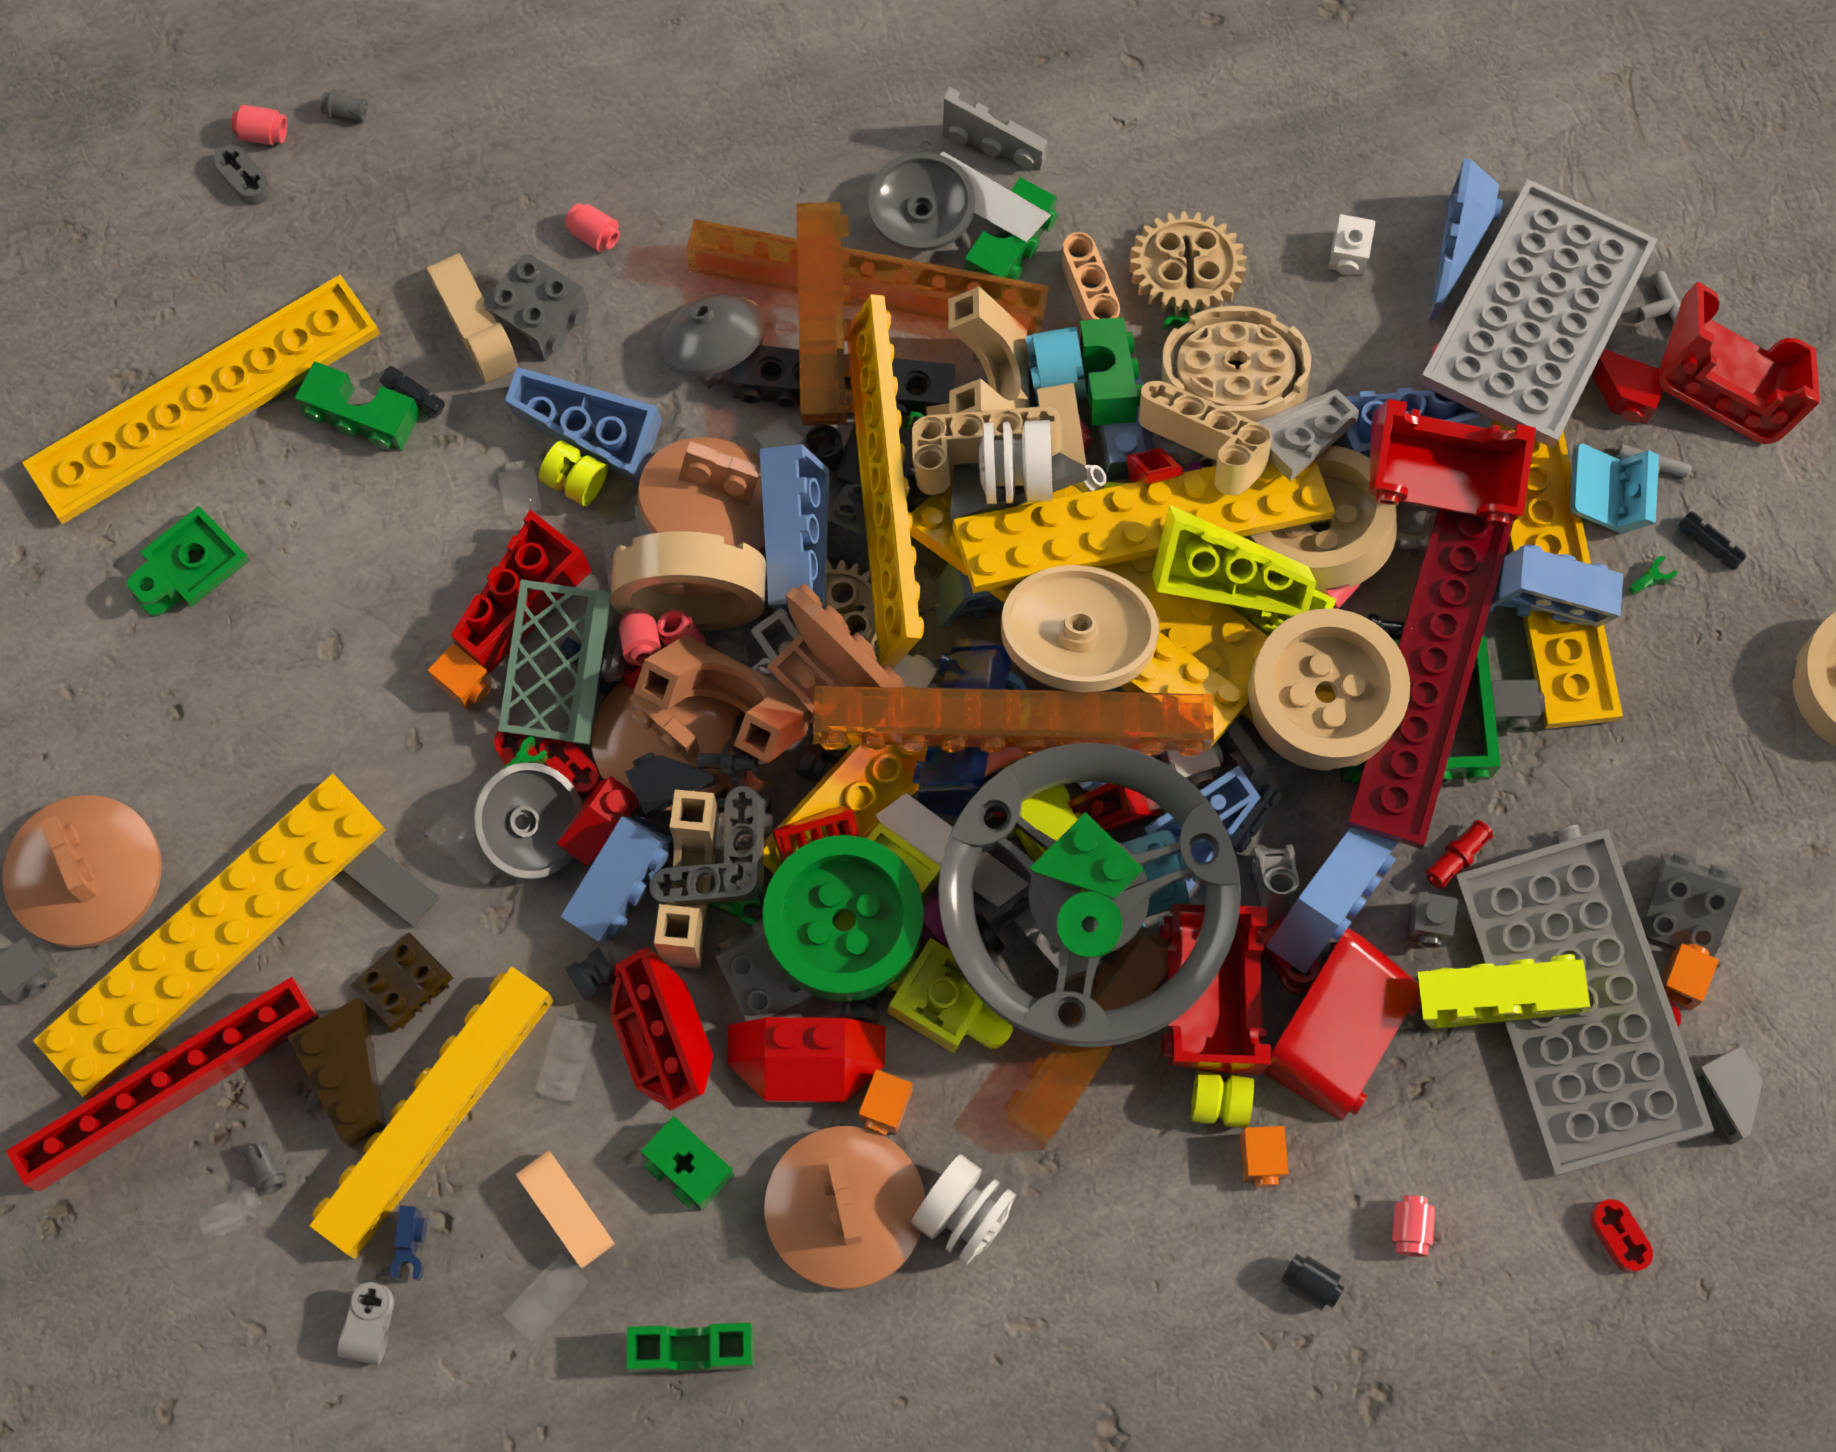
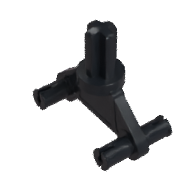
[697,713,771,816]

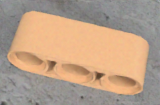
[1061,232,1120,320]
[516,1150,615,1268]

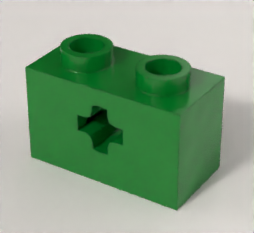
[641,1115,735,1211]

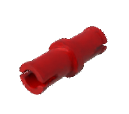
[1424,820,1494,889]

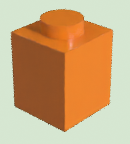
[427,643,492,710]
[1661,943,1719,1010]
[859,1069,913,1136]
[1240,1126,1289,1188]

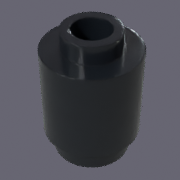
[1280,1253,1344,1311]

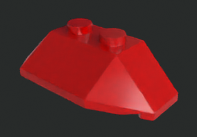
[610,947,713,1111]
[727,1017,886,1103]

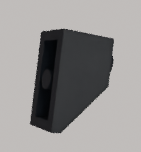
[625,752,721,816]

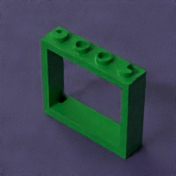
[1340,636,1501,784]

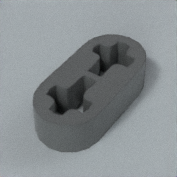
[214,145,271,205]

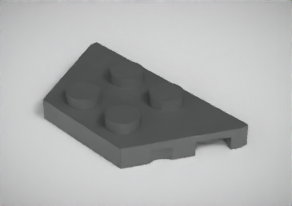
[950,452,1087,526]

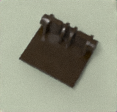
[350,932,453,1032]

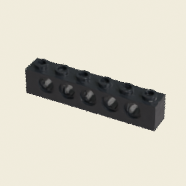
[732,345,955,418]

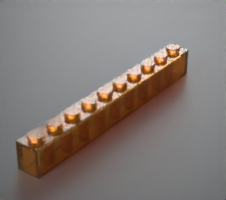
[686,219,1049,336]
[813,686,1214,756]

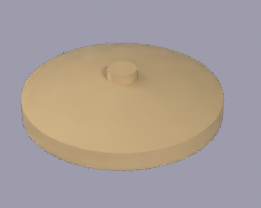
[1001,565,1159,692]

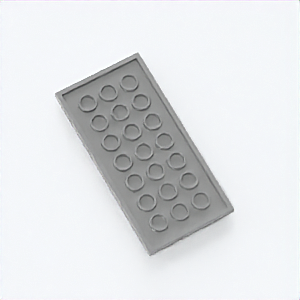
[1418,179,1658,449]
[1457,829,1714,1177]

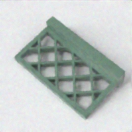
[498,579,612,745]

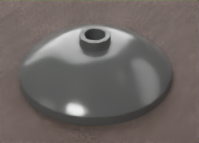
[868,152,975,251]
[660,293,765,377]
[472,762,583,879]

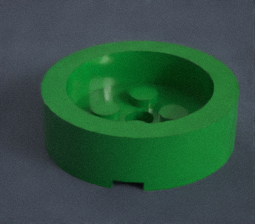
[763,835,924,1001]

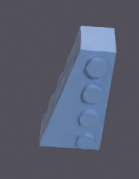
[760,444,830,615]

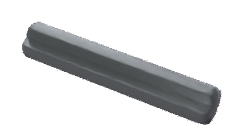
[600,609,626,683]

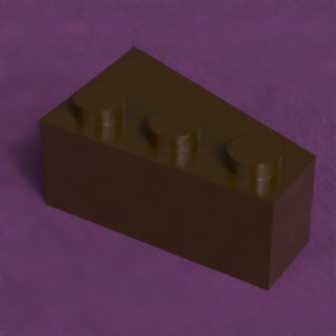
[287,997,386,1148]

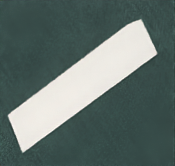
[940,151,1051,242]
[875,793,1029,907]

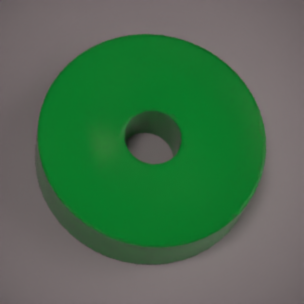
[1057,892,1123,959]

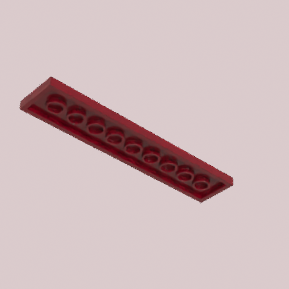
[1346,509,1514,849]

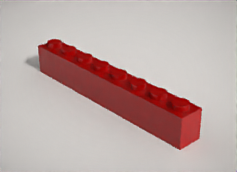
[6,977,320,1192]

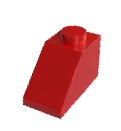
[1591,349,1663,424]
[556,775,639,866]
[1067,783,1160,833]

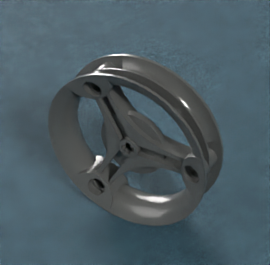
[939,743,1241,1047]

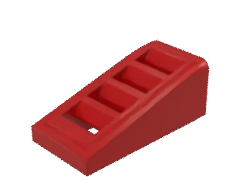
[1126,447,1183,484]
[772,805,860,864]

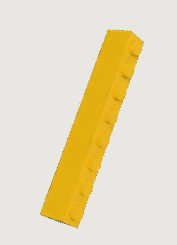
[309,966,554,1259]

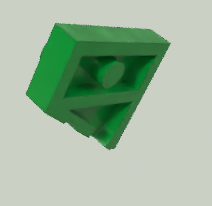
[1030,812,1144,900]

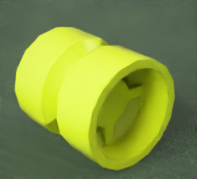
[538,440,608,507]
[1191,1070,1254,1129]

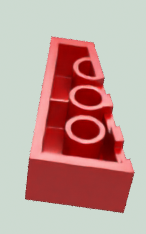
[450,509,592,674]

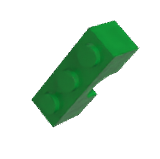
[964,177,1059,295]
[1080,317,1142,426]
[295,361,420,451]
[627,1323,755,1373]

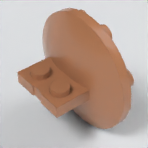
[637,437,765,553]
[766,583,905,723]
[591,680,741,814]
[2,795,162,948]
[764,1126,925,1290]

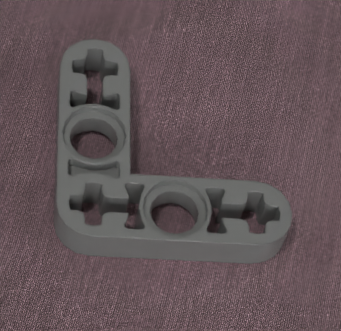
[649,786,764,906]

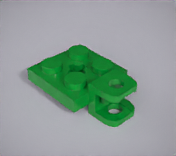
[126,506,249,617]

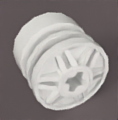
[979,420,1053,504]
[911,1154,1016,1265]

